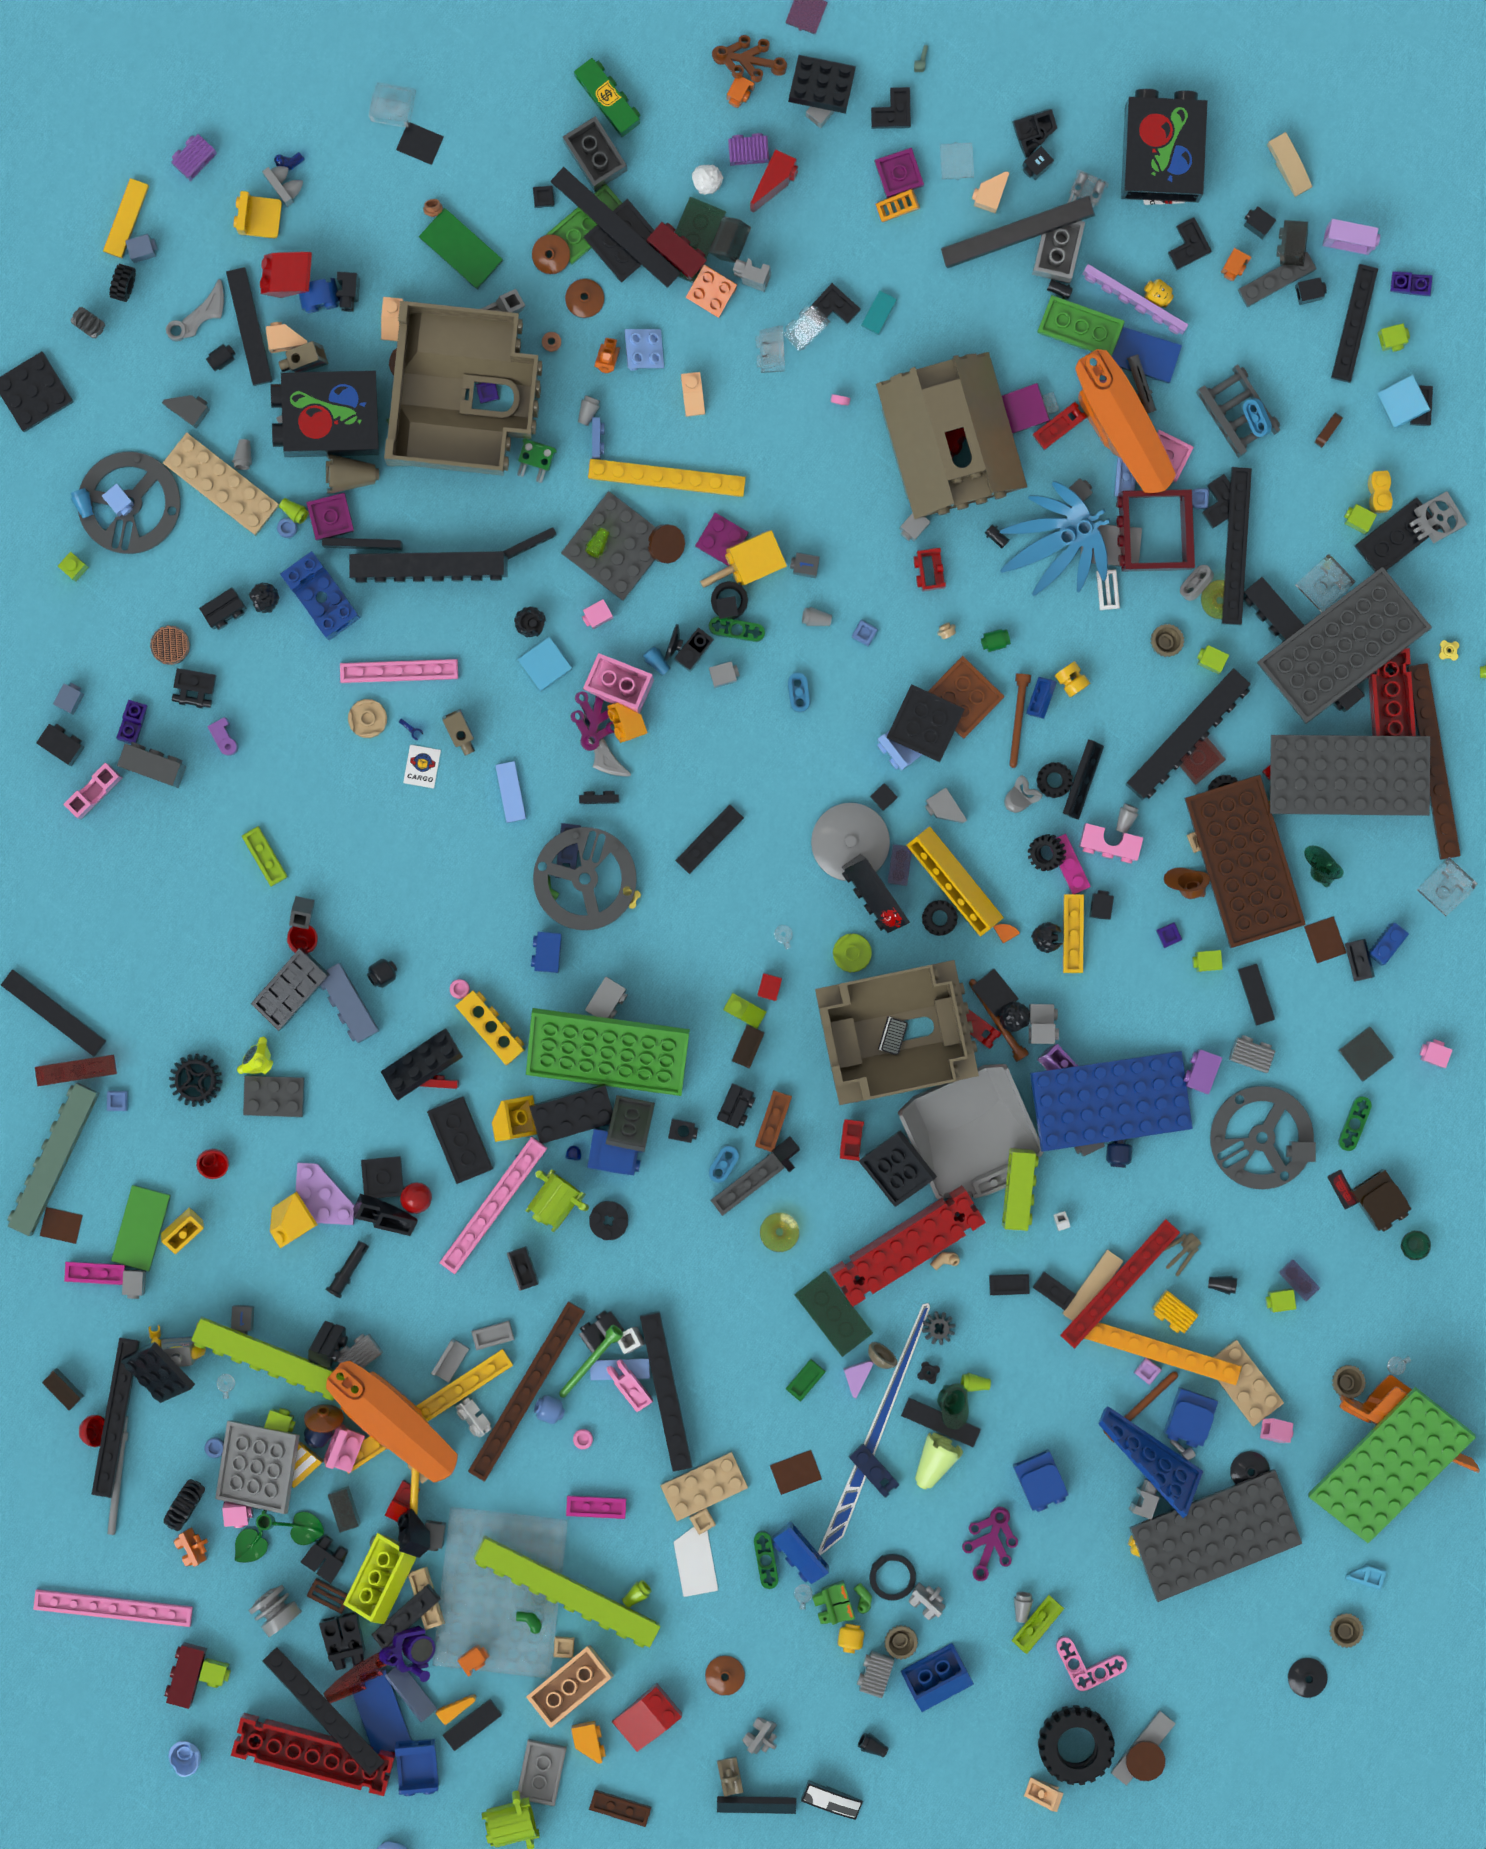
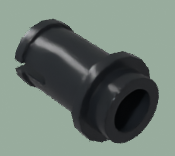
[1047,279,1073,299]
[985,524,1010,549]

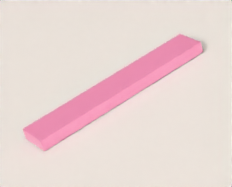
[340,659,458,683]

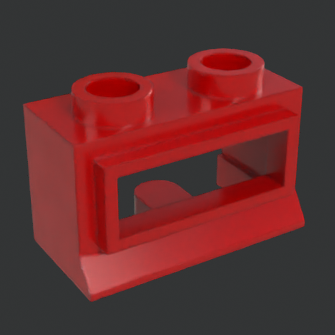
[913,548,946,592]
[840,1119,864,1161]

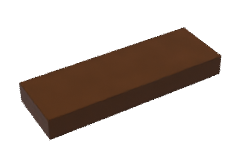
[589,1790,651,1827]

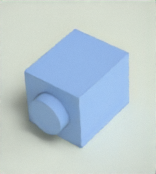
[102,484,135,517]

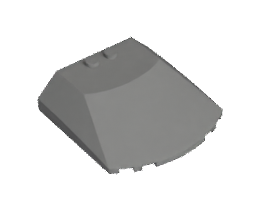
[898,1064,1044,1200]

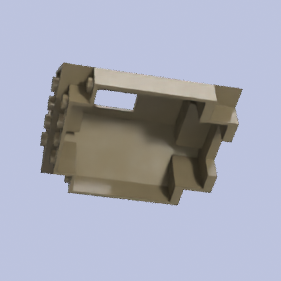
[876,352,1027,519]
[815,960,979,1105]

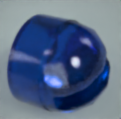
[565,1146,582,1161]

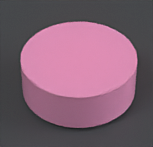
[830,394,851,406]
[450,979,470,999]
[573,1429,593,1449]

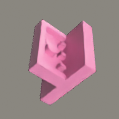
[323,1424,365,1473]

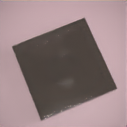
[1338,1026,1394,1082]

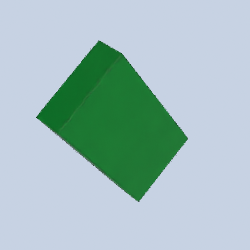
[785,1359,826,1402]

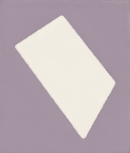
[674,1527,718,1597]

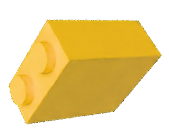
[725,530,787,585]

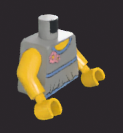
[149,1323,206,1367]

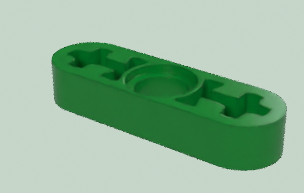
[709,617,765,642]
[1338,1097,1372,1151]
[754,1531,778,1589]

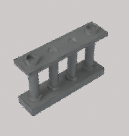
[1196,364,1280,458]

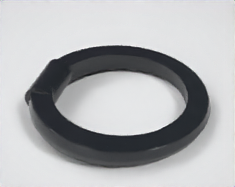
[869,1554,916,1601]

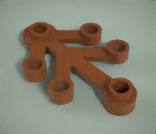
[712,35,787,82]

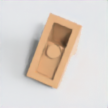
[1024,1777,1063,1812]

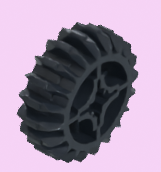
[169,1054,223,1107]
[164,1479,205,1531]

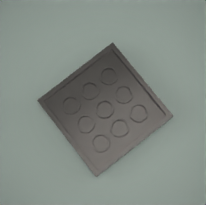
[561,491,656,601]

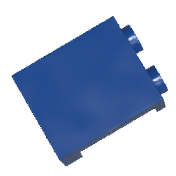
[395,1739,439,1796]

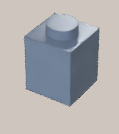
[125,234,158,263]
[53,683,84,715]

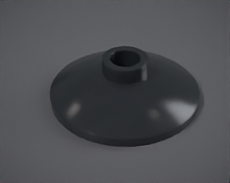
[664,624,683,662]
[1230,1451,1270,1484]
[1288,1658,1327,1698]

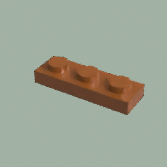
[755,1090,792,1152]

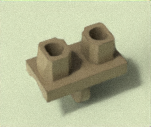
[717,1757,744,1797]

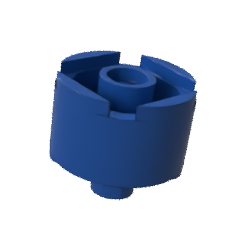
[298,278,340,314]

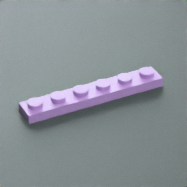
[1082,264,1188,335]

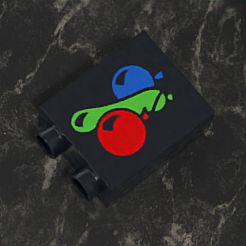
[1121,89,1208,203]
[271,371,379,457]

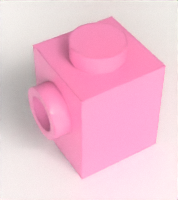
[582,599,613,629]
[1419,1039,1452,1068]
[1260,1418,1293,1443]
[222,1501,253,1528]

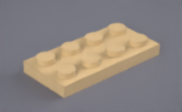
[1213,1340,1284,1427]
[660,1451,748,1521]

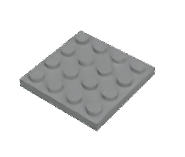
[215,1421,300,1514]

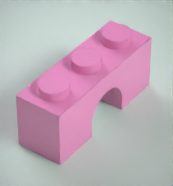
[63,763,123,819]
[1079,823,1143,864]

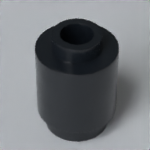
[206,343,236,371]

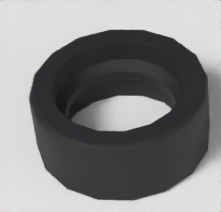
[711,581,748,619]

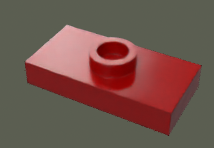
[420,1075,459,1089]

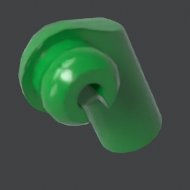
[516,1611,542,1634]

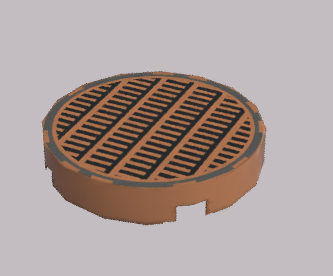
[150,625,190,665]

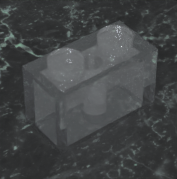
[783,305,830,351]

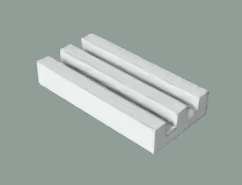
[1096,569,1120,611]

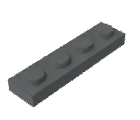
[1238,252,1317,307]
[710,1152,785,1216]

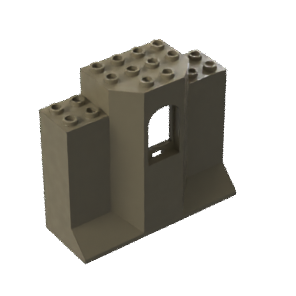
[384,301,543,476]

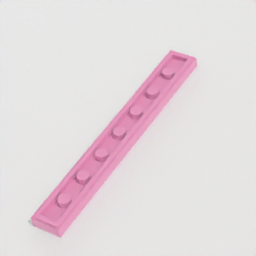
[439,1137,548,1274]
[33,1589,193,1627]

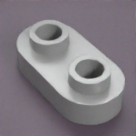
[1180,565,1214,601]

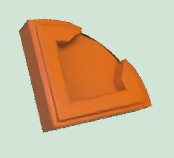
[993,924,1020,943]

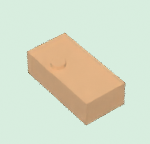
[526,1645,614,1728]

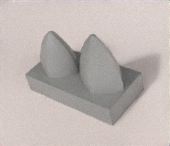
[262,166,303,207]

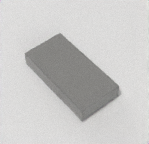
[471,1320,515,1350]

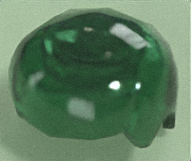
[1400,1231,1431,1261]

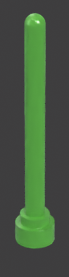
[559,1325,623,1398]

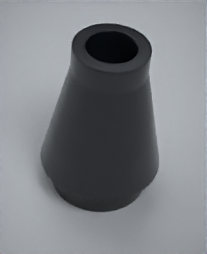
[1208,1276,1237,1295]
[858,1733,888,1758]

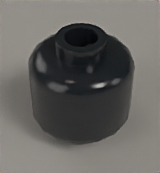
[367,959,397,988]

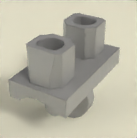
[908,1583,945,1620]
[742,1717,777,1754]

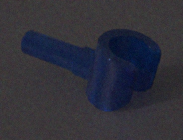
[399,718,423,740]

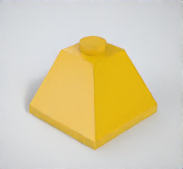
[492,1095,537,1142]
[270,1192,318,1249]

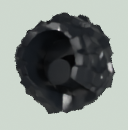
[249,582,280,613]
[514,606,546,638]
[1031,922,1063,953]
[1000,1000,1030,1032]

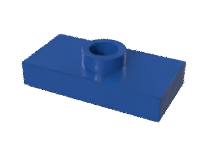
[1026,677,1057,719]

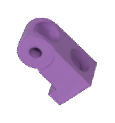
[207,717,238,756]

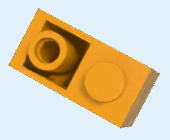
[607,702,648,743]
[571,1721,606,1764]

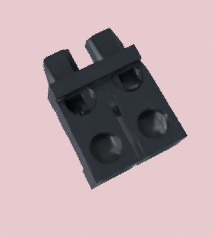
[319,1612,366,1670]

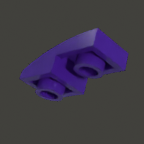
[1390,271,1433,296]
[116,700,148,744]

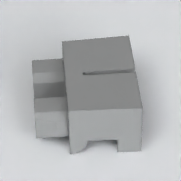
[733,258,771,292]
[1129,1479,1159,1520]

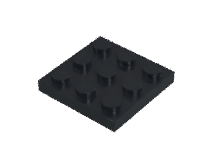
[788,55,856,114]
[583,199,654,283]
[0,351,74,432]
[887,684,965,762]
[859,1130,937,1207]
[121,1342,195,1403]

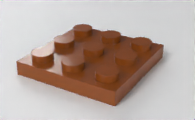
[928,656,1005,739]

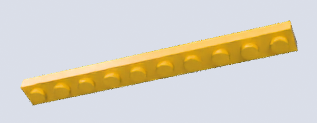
[347,1349,513,1474]

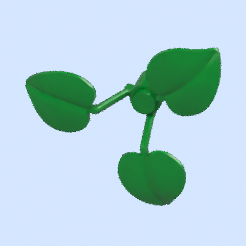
[235,1507,324,1563]

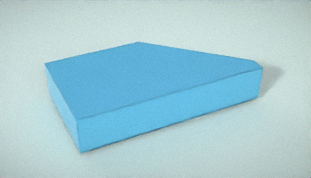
[1345,1564,1387,1590]

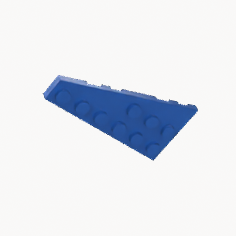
[1098,1406,1203,1518]

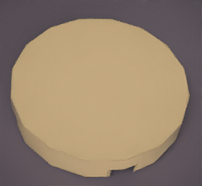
[348,699,387,738]

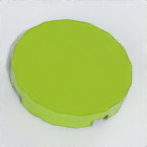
[833,934,872,973]

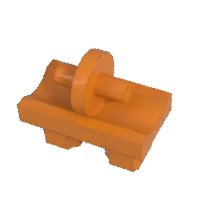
[595,338,620,373]
[173,1527,208,1567]

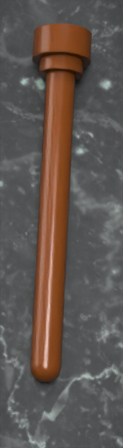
[1009,673,1031,768]
[969,979,1029,1062]
[1103,1371,1178,1443]

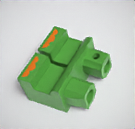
[812,1580,855,1625]

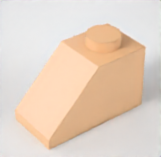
[972,171,1009,214]
[381,297,404,341]
[266,322,308,353]
[681,372,705,417]

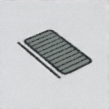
[878,1017,908,1055]

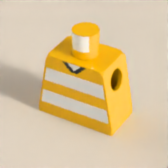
[292,1441,323,1488]

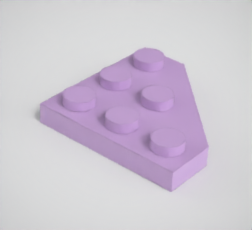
[296,1163,355,1225]

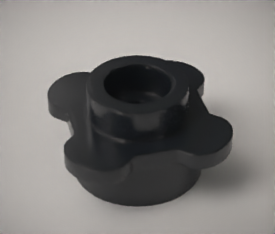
[917,1361,940,1384]

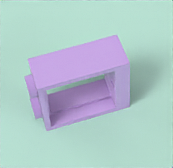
[1322,219,1380,255]

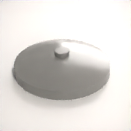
[811,803,890,881]

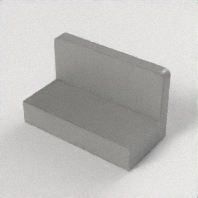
[431,1338,470,1383]

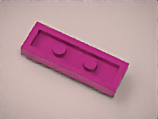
[1050,834,1091,894]
[64,1261,126,1285]
[566,1495,626,1519]

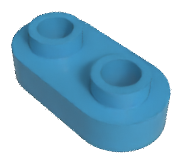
[1243,398,1272,437]
[788,673,810,712]
[709,1146,739,1183]

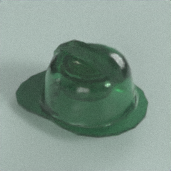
[1304,845,1344,887]
[937,1383,969,1429]

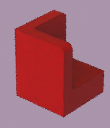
[758,973,782,1001]

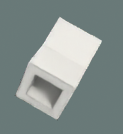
[1053,1211,1070,1231]

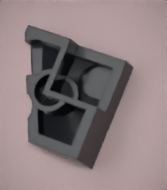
[1012,109,1057,158]

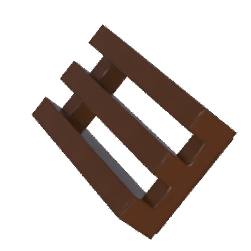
[307,1578,348,1614]

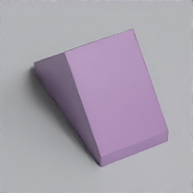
[843,1360,874,1398]

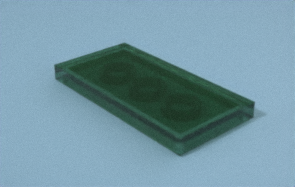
[670,197,726,283]
[794,1271,873,1357]

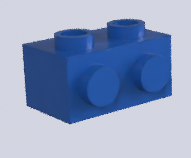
[531,932,562,973]

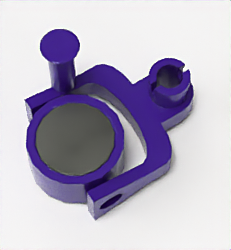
[379,1625,435,1682]

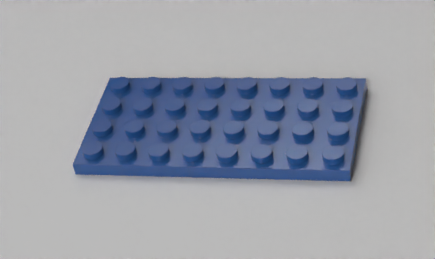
[1030,1051,1193,1152]

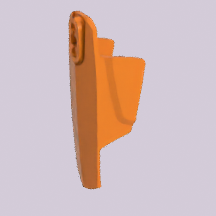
[1075,349,1176,493]
[326,1361,458,1483]
[1339,1375,1480,1473]

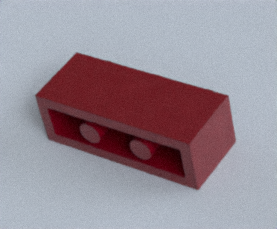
[646,222,707,281]
[164,1642,207,1709]

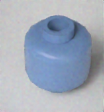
[534,1396,565,1424]

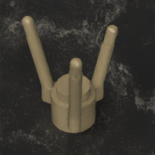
[1163,1233,1201,1276]

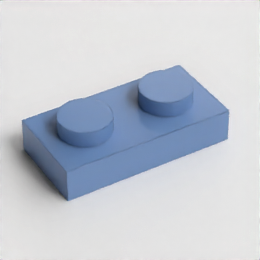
[592,417,605,460]

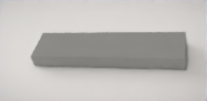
[1111,1710,1176,1786]

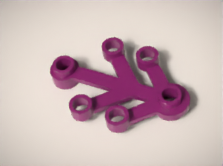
[571,691,614,751]
[962,1507,1018,1581]

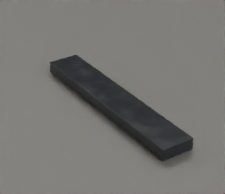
[1331,264,1378,383]
[226,267,273,386]
[1,969,106,1057]

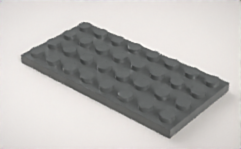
[1257,567,1432,724]
[1270,735,1430,816]
[1129,1469,1302,1602]

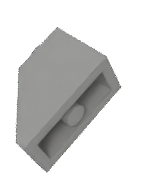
[925,788,967,823]

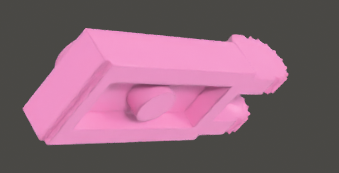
[606,1359,653,1412]

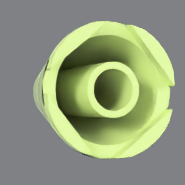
[915,1432,963,1489]

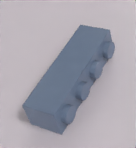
[320,963,379,1043]

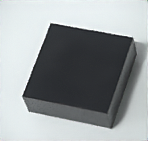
[533,186,554,208]
[716,596,739,620]
[870,783,898,811]

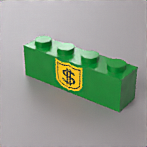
[574,58,641,137]

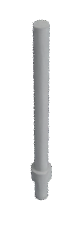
[107,1416,128,1535]

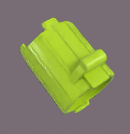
[525,1169,589,1232]
[482,1791,540,1849]

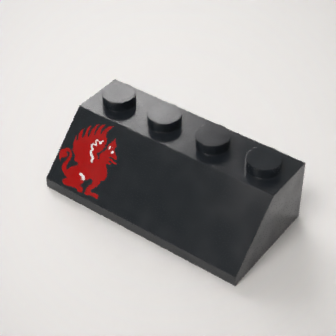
[842,854,910,933]

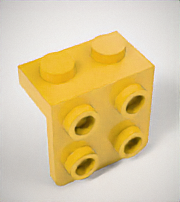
[233,191,282,239]

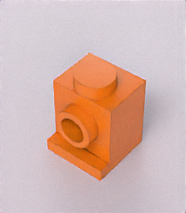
[727,77,755,108]
[1221,248,1251,281]
[457,1644,490,1677]

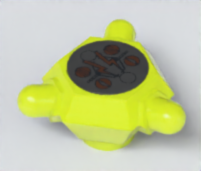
[237,1037,273,1074]

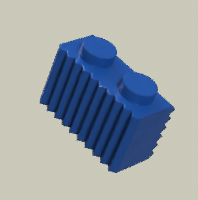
[1369,923,1409,965]

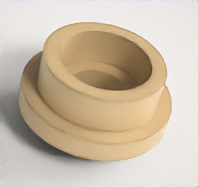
[937,622,956,639]

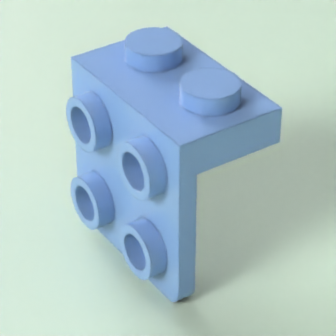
[877,731,923,771]

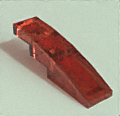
[35,1055,117,1087]
[323,1652,386,1703]

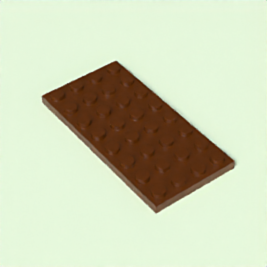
[1184,775,1306,948]

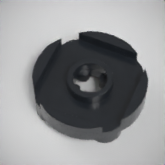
[589,1201,628,1240]

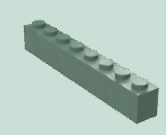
[7,1083,100,1236]

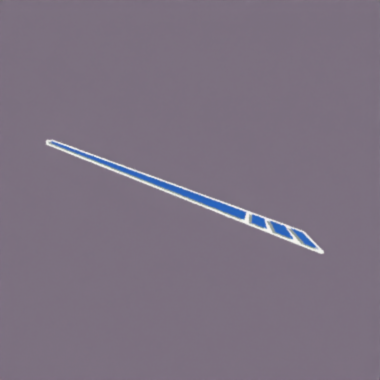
[818,1303,930,1555]

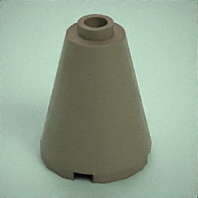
[326,454,379,494]

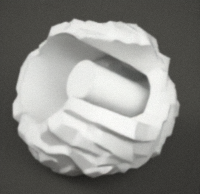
[692,165,724,195]

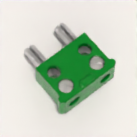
[517,439,557,483]

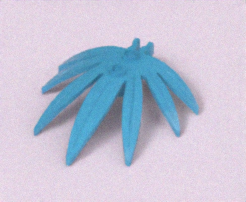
[1000,481,1111,596]

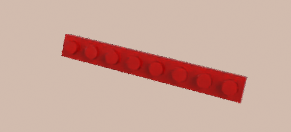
[1060,1219,1180,1349]

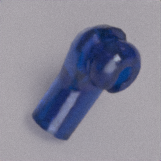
[274,152,305,170]

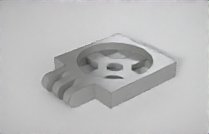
[1409,491,1467,544]

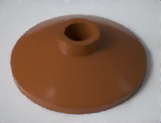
[532,235,570,274]
[565,279,604,318]
[304,1404,344,1433]
[705,1656,745,1695]

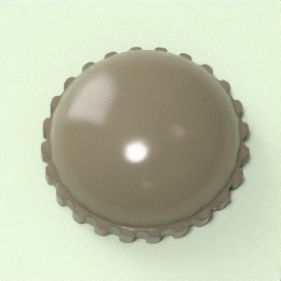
[1150,624,1184,657]
[868,1342,898,1369]
[1332,1365,1366,1399]
[1329,1613,1364,1648]
[884,1625,918,1660]

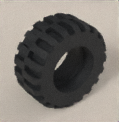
[1038,1705,1115,1785]

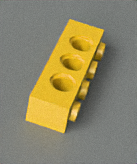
[455,990,525,1066]

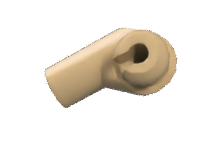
[930,1252,960,1271]

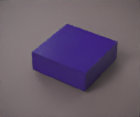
[476,383,499,404]
[1156,922,1182,948]

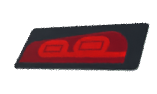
[1328,1170,1357,1210]

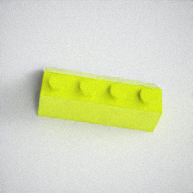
[343,1533,417,1624]

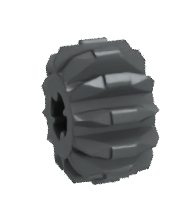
[71,307,105,338]
[922,1311,956,1345]

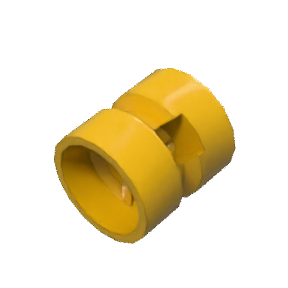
[1054,661,1091,698]

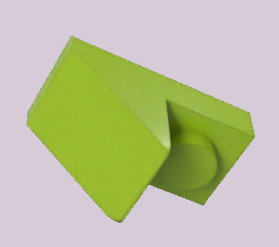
[723,993,766,1029]

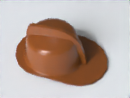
[1164,868,1210,899]

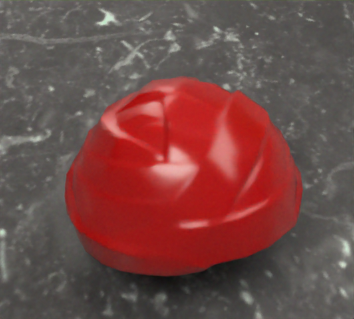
[287,925,318,953]
[196,1149,229,1179]
[400,1182,432,1214]
[79,1414,105,1447]

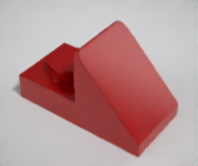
[385,1480,420,1522]

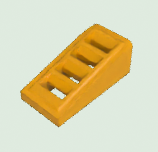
[875,189,920,222]
[435,1694,477,1725]

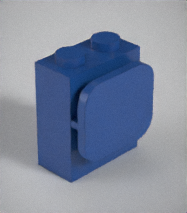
[587,1128,642,1176]
[1164,1387,1218,1448]
[1013,1450,1069,1512]

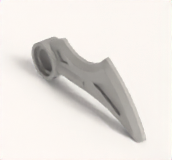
[166,279,224,341]
[583,713,631,776]

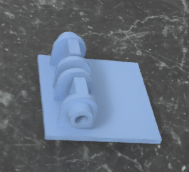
[625,329,664,371]

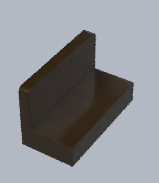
[732,1025,765,1069]
[42,1368,84,1410]

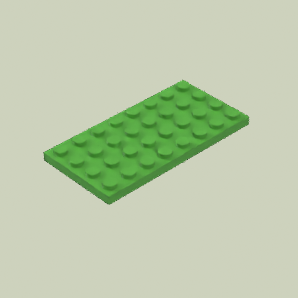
[526,1008,690,1096]
[1308,1387,1476,1543]

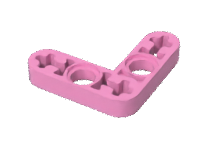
[1056,1636,1127,1691]

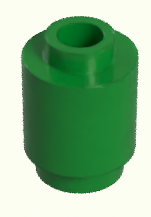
[981,629,1011,653]

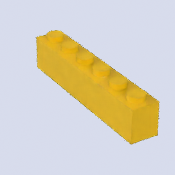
[906,826,1004,937]

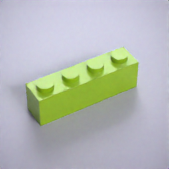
[1002,1148,1038,1231]

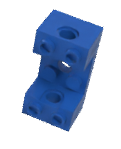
[280,551,361,641]

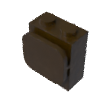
[1350,1169,1411,1232]

